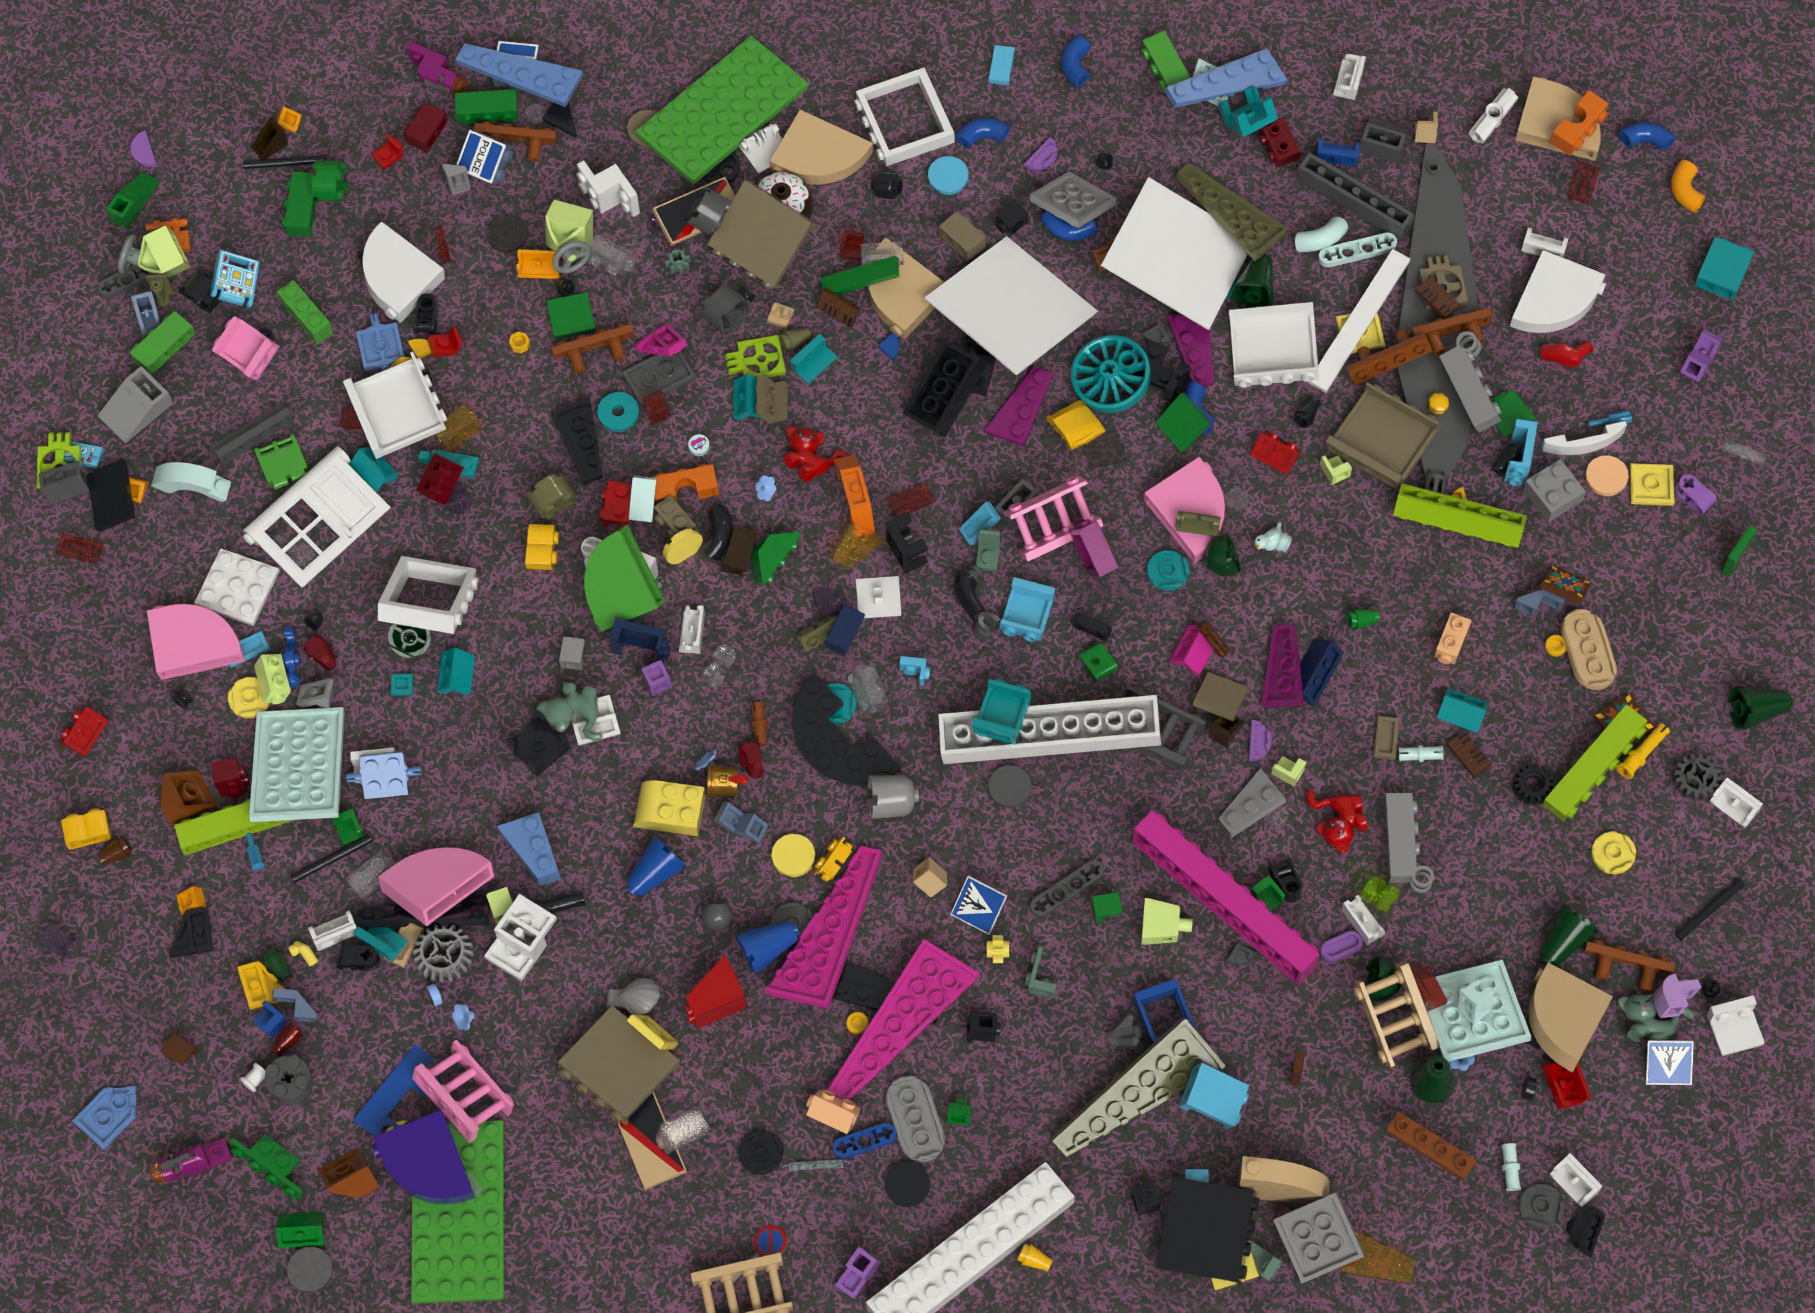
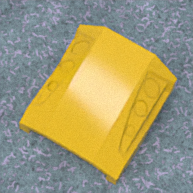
[1046,400,1105,450]

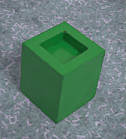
[333,808,364,845]
[1250,875,1286,912]
[1091,892,1122,923]

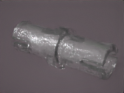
[1722,439,1767,467]

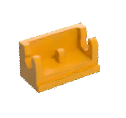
[517,249,561,279]

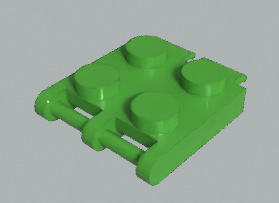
[254,433,308,490]

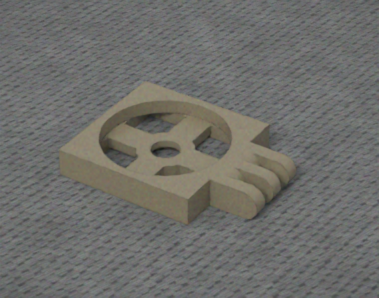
[1418,255,1468,310]

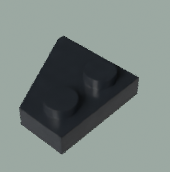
[169,907,214,958]

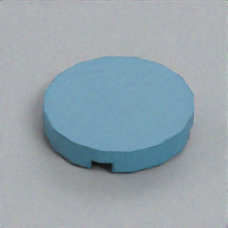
[928,156,968,195]

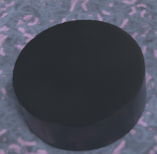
[1522,1076,1537,1100]

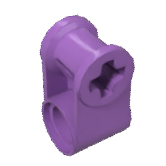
[1675,474,1717,515]

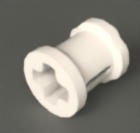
[239,1063,266,1093]

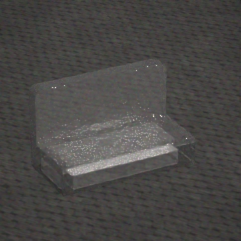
[861,242,904,266]

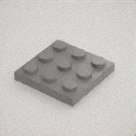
[1030,172,1117,228]
[1273,1192,1365,1284]

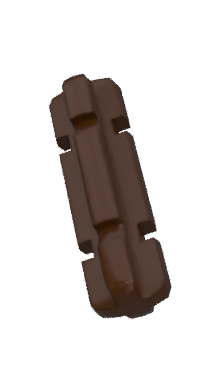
[1197,621,1229,657]

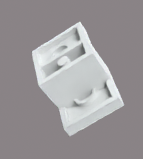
[576,161,640,217]
[484,894,557,981]

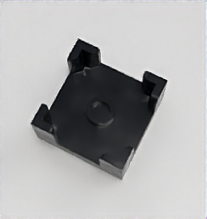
[885,512,928,574]
[506,711,570,777]

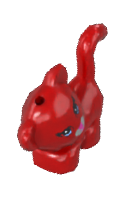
[783,426,850,483]
[1306,790,1368,854]

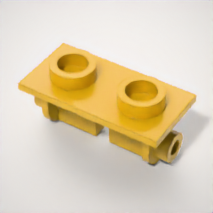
[813,837,852,882]

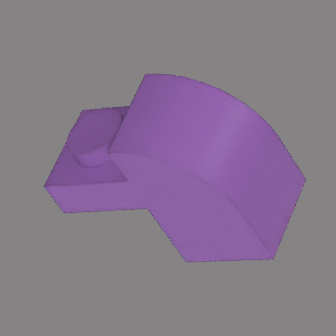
[1680,329,1723,382]
[835,1247,880,1299]

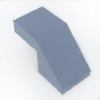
[1514,589,1566,617]
[714,802,768,844]
[272,988,317,1022]

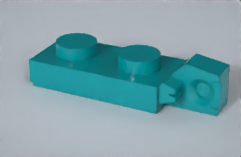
[418,450,479,479]

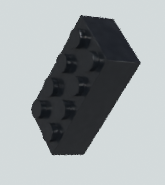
[903,340,987,437]

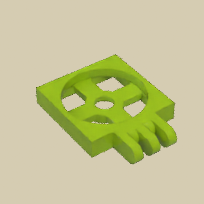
[725,335,786,377]
[37,432,82,489]

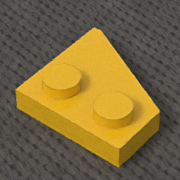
[237,961,285,1010]

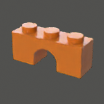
[1550,91,1609,156]
[652,464,719,505]

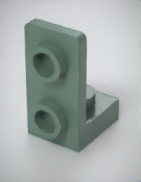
[976,529,1000,572]
[1025,946,1057,999]
[1248,1240,1283,1281]

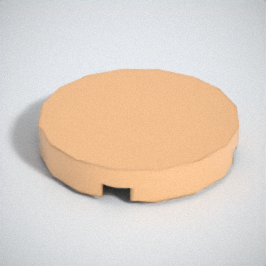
[1585,456,1629,496]

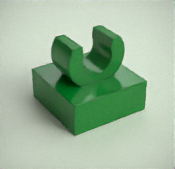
[947,1097,972,1127]

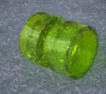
[1360,874,1401,914]

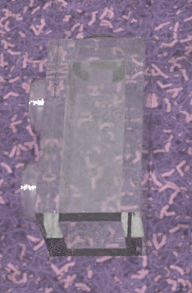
[588,234,634,276]
[848,664,889,715]
[346,851,395,901]
[656,1109,710,1155]

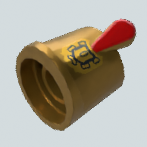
[707,764,749,798]

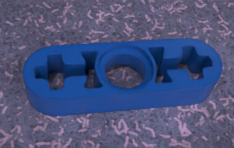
[833,1123,896,1159]

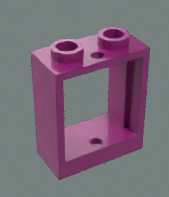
[1068,519,1119,577]

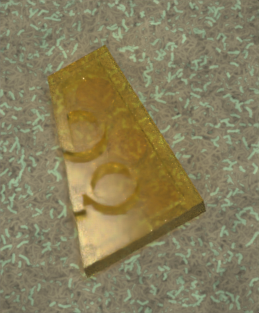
[1342,1230,1415,1285]

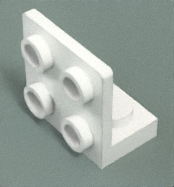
[1707,995,1764,1056]

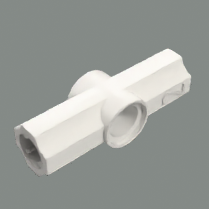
[1469,88,1518,144]

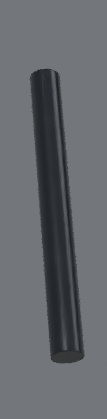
[243,155,326,169]
[290,835,373,883]
[1675,879,1745,941]

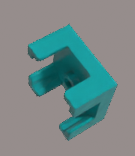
[1218,85,1278,138]

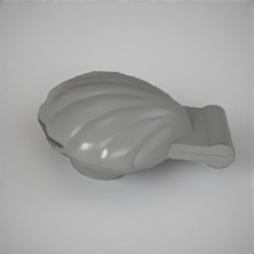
[606,978,660,1015]

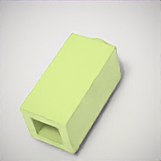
[254,654,291,704]

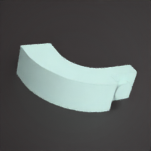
[151,462,231,502]

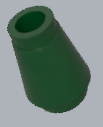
[262,948,292,982]

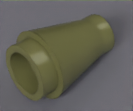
[779,328,812,351]

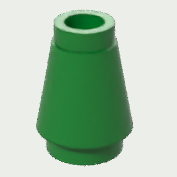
[1346,609,1380,630]

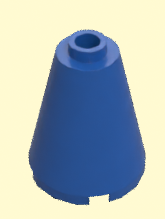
[626,836,687,896]
[735,920,800,974]

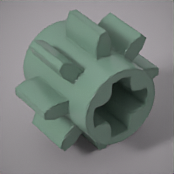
[665,248,691,275]

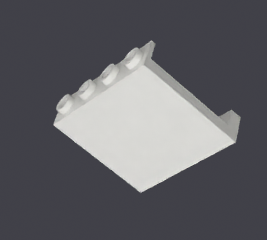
[1229,302,1319,388]
[343,352,447,459]

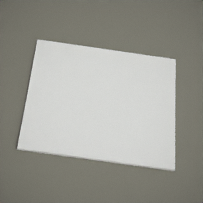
[1101,177,1247,330]
[924,236,1098,375]

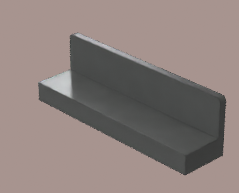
[210,404,294,466]

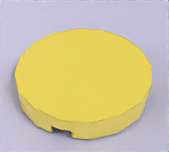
[663,529,703,564]
[228,677,270,718]
[1591,831,1636,875]
[771,834,815,877]

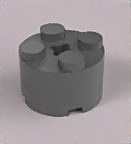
[686,186,732,235]
[703,283,751,334]
[265,1055,314,1106]

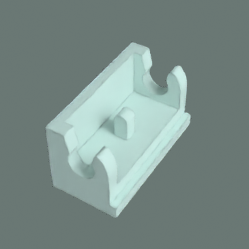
[629,475,657,522]
[1458,980,1494,1025]

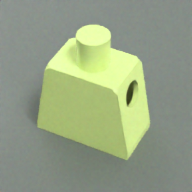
[1141,898,1193,945]

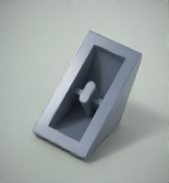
[131,290,161,335]

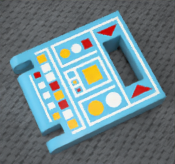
[210,249,260,308]

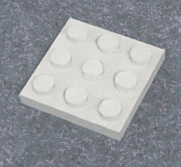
[194,548,280,626]

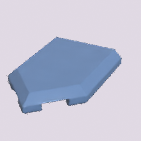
[72,1086,136,1150]

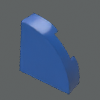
[878,333,899,361]

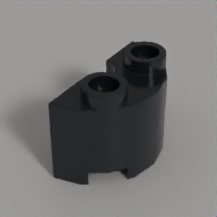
[178,269,222,314]

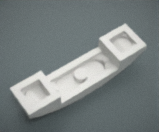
[1542,421,1627,455]

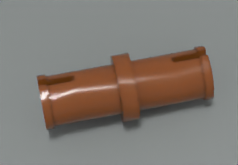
[750,702,769,747]

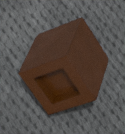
[161,1033,199,1066]

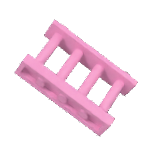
[1004,476,1104,561]
[412,1040,514,1143]

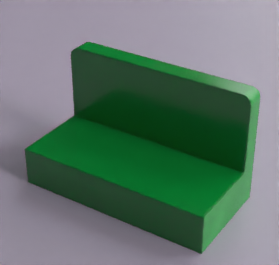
[276,1212,324,1248]

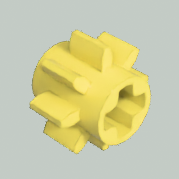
[987,935,1009,963]

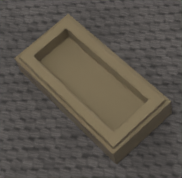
[1373,716,1399,760]

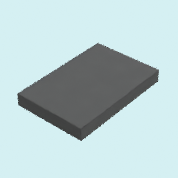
[621,351,697,407]

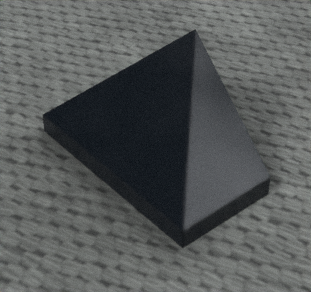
[1566,1205,1605,1257]

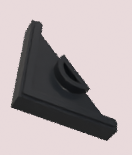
[543,103,577,137]

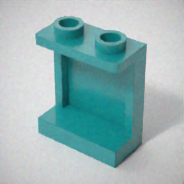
[1694,237,1754,301]
[972,679,1032,745]

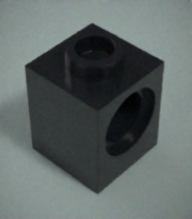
[996,200,1028,237]
[1130,1182,1161,1216]

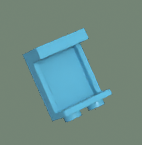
[1504,419,1538,486]
[1000,577,1055,642]
[1179,1063,1249,1129]

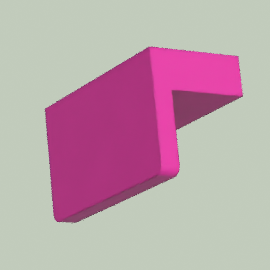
[1169,625,1214,675]

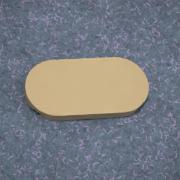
[1561,609,1617,690]

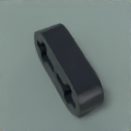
[1071,613,1112,641]

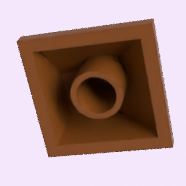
[161,771,217,824]
[317,1148,379,1198]

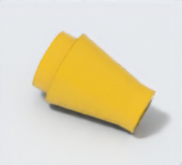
[1017,1244,1053,1272]

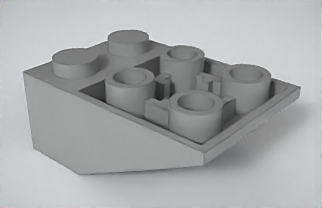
[98,366,173,444]

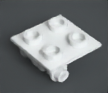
[739,124,782,174]

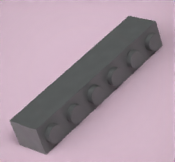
[1297,152,1414,241]

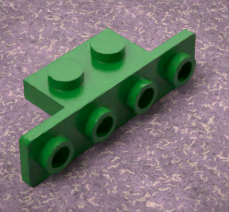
[229,1134,302,1201]

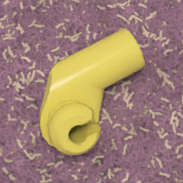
[288,941,318,967]

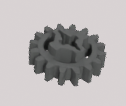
[1673,753,1722,801]

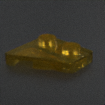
[829,521,885,569]

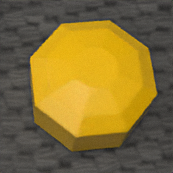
[509,331,530,354]
[1427,393,1449,414]

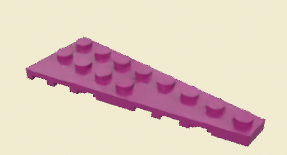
[765,846,883,1009]
[828,939,980,1100]

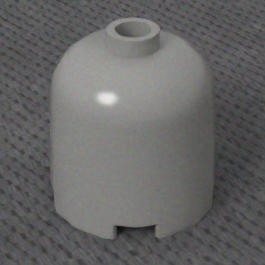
[867,775,919,819]

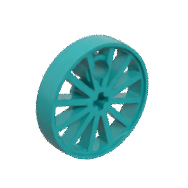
[1071,335,1151,413]

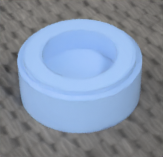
[426,984,443,1007]

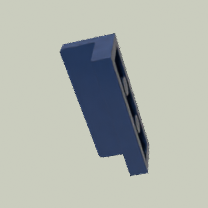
[1300,639,1344,706]

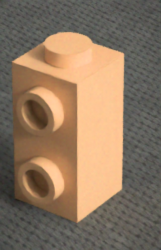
[1434,613,1471,664]
[806,1090,861,1134]

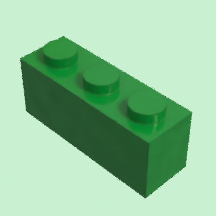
[455,89,519,126]
[282,172,317,236]

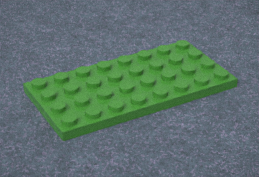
[636,35,809,185]
[411,1120,504,1304]

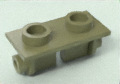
[146,273,174,307]
[1175,511,1221,537]
[796,616,837,652]

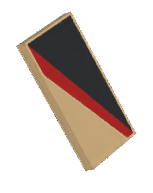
[652,177,735,246]
[618,1091,687,1190]

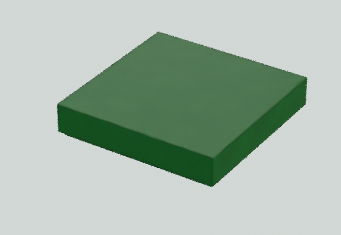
[547,292,595,339]
[1155,393,1211,453]
[1721,525,1757,578]

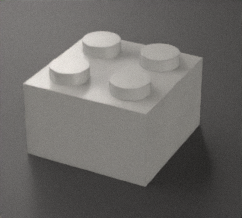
[1523,459,1586,522]

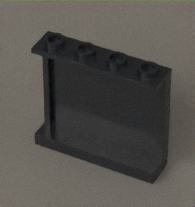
[1157,1177,1260,1285]

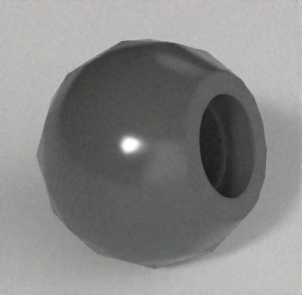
[702,903,732,931]

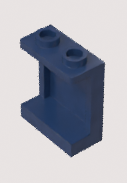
[610,618,671,663]

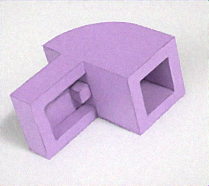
[1653,974,1701,1018]

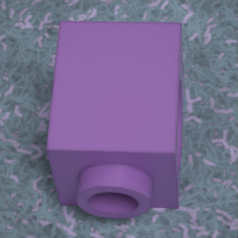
[641,660,672,696]

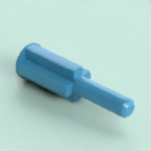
[1588,410,1632,427]
[246,833,265,870]

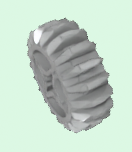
[413,924,474,984]

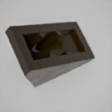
[251,117,289,160]
[1209,716,1245,748]

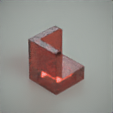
[840,229,865,262]

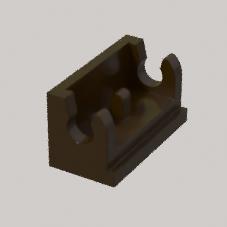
[721,526,757,575]

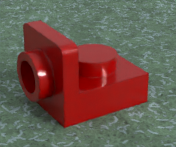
[371,135,404,170]
[427,327,463,357]

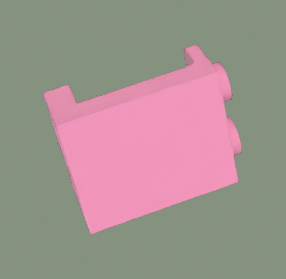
[212,316,280,380]

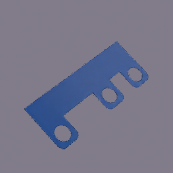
[353,1044,441,1136]

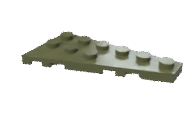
[1176,163,1289,261]

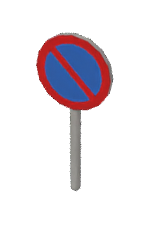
[733,1225,788,1283]

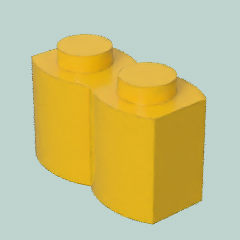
[525,524,559,570]
[61,809,112,850]

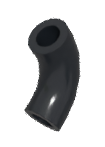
[702,504,733,561]

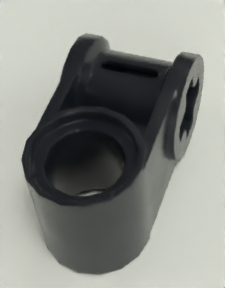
[413,293,438,335]
[1268,858,1302,903]
[336,943,381,971]

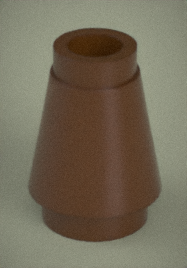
[98,837,133,866]

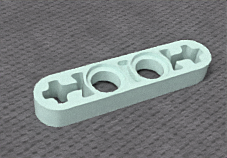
[1318,233,1397,267]

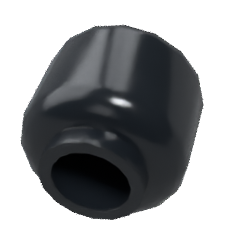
[871,172,903,199]

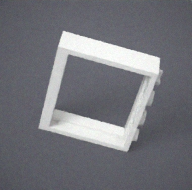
[854,68,955,166]
[378,556,479,634]

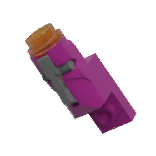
[407,42,468,94]
[150,1138,233,1184]

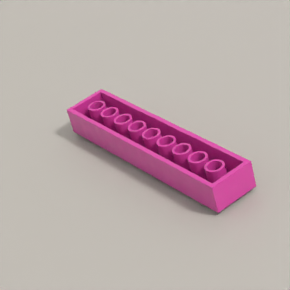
[1133,811,1320,986]

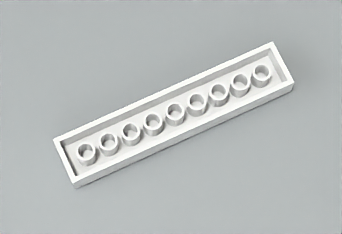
[939,695,1161,764]
[866,1162,1075,1313]

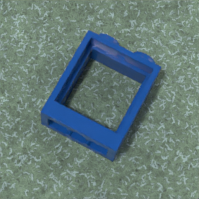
[1133,979,1195,1045]

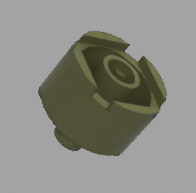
[527,473,576,522]

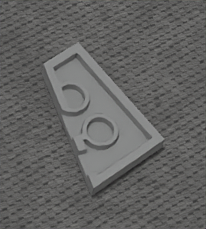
[1218,768,1286,838]

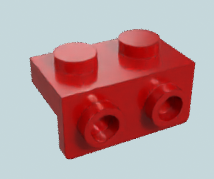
[599,481,632,528]
[1542,1063,1591,1109]

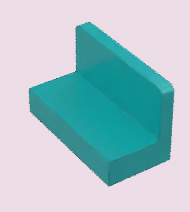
[790,334,837,384]
[733,374,762,420]
[349,447,399,493]
[437,647,475,695]
[1437,688,1489,733]
[353,926,408,962]

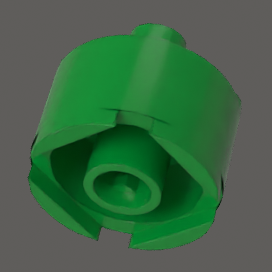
[311,160,349,202]

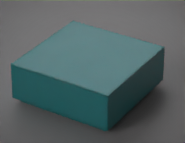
[391,673,414,696]

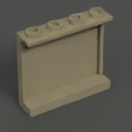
[708,180,818,289]
[1325,382,1440,490]
[558,1006,680,1126]

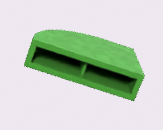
[584,524,666,632]

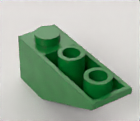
[106,172,161,230]

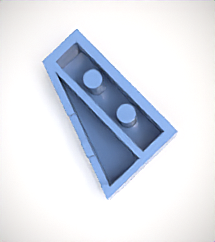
[497,812,561,886]

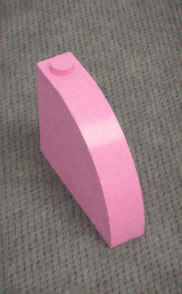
[1144,457,1225,564]
[147,604,246,680]
[378,848,494,926]

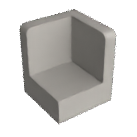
[559,637,585,670]

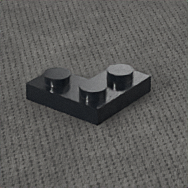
[1132,340,1175,390]

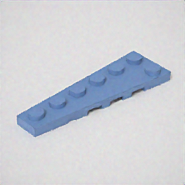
[1164,48,1287,108]

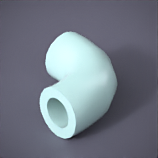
[1295,217,1348,252]

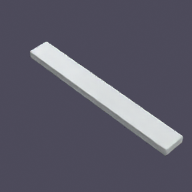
[1308,249,1410,393]

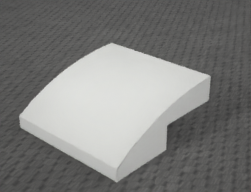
[572,695,621,746]

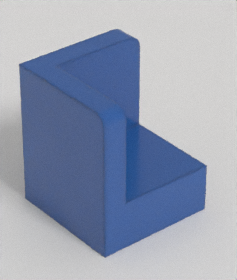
[253,1001,287,1038]

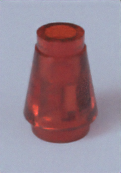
[270,1023,303,1056]

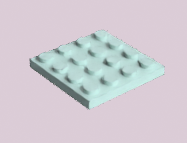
[1416,960,1531,1062]

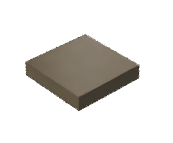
[1193,672,1249,721]

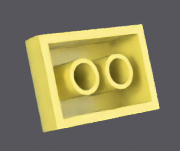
[633,780,706,836]

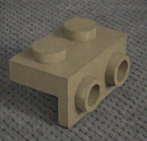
[755,375,788,424]

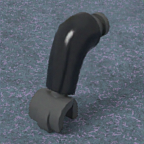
[953,565,1000,640]

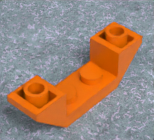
[833,455,875,538]

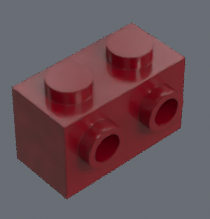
[1258,117,1301,168]
[416,453,464,505]
[210,757,249,798]

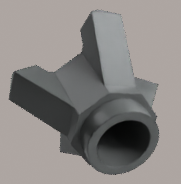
[1108,1013,1147,1052]

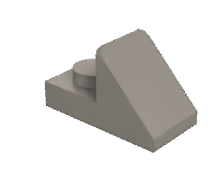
[296,678,334,708]

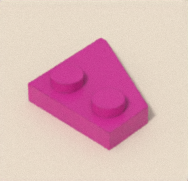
[634,323,688,356]

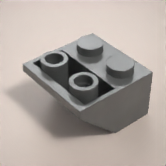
[1359,116,1410,164]

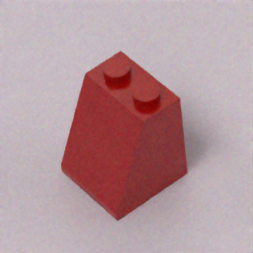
[684,956,747,1029]

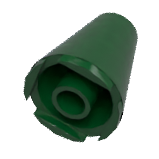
[1232,254,1274,308]
[1728,686,1792,730]
[1539,904,1599,966]
[1410,1056,1455,1103]

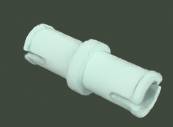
[1399,745,1443,762]
[1501,1143,1521,1191]

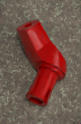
[1541,340,1593,368]

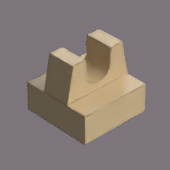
[767,302,794,329]

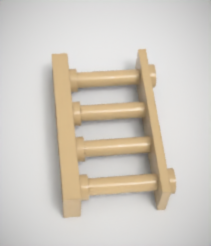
[1353,962,1439,1067]
[691,1252,793,1313]

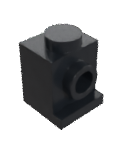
[967,1011,1001,1043]

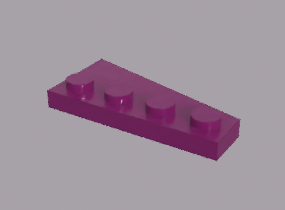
[1167,313,1214,387]
[984,367,1054,447]
[1261,624,1304,708]

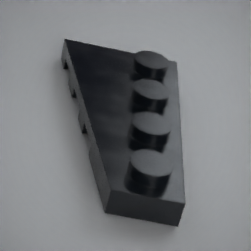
[551,397,603,485]

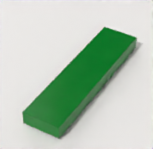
[821,256,900,295]

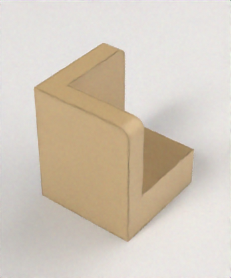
[1415,112,1438,143]
[913,857,947,897]

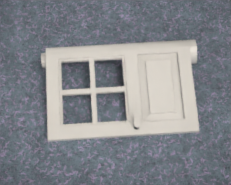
[243,446,391,588]

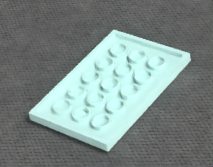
[249,707,345,822]

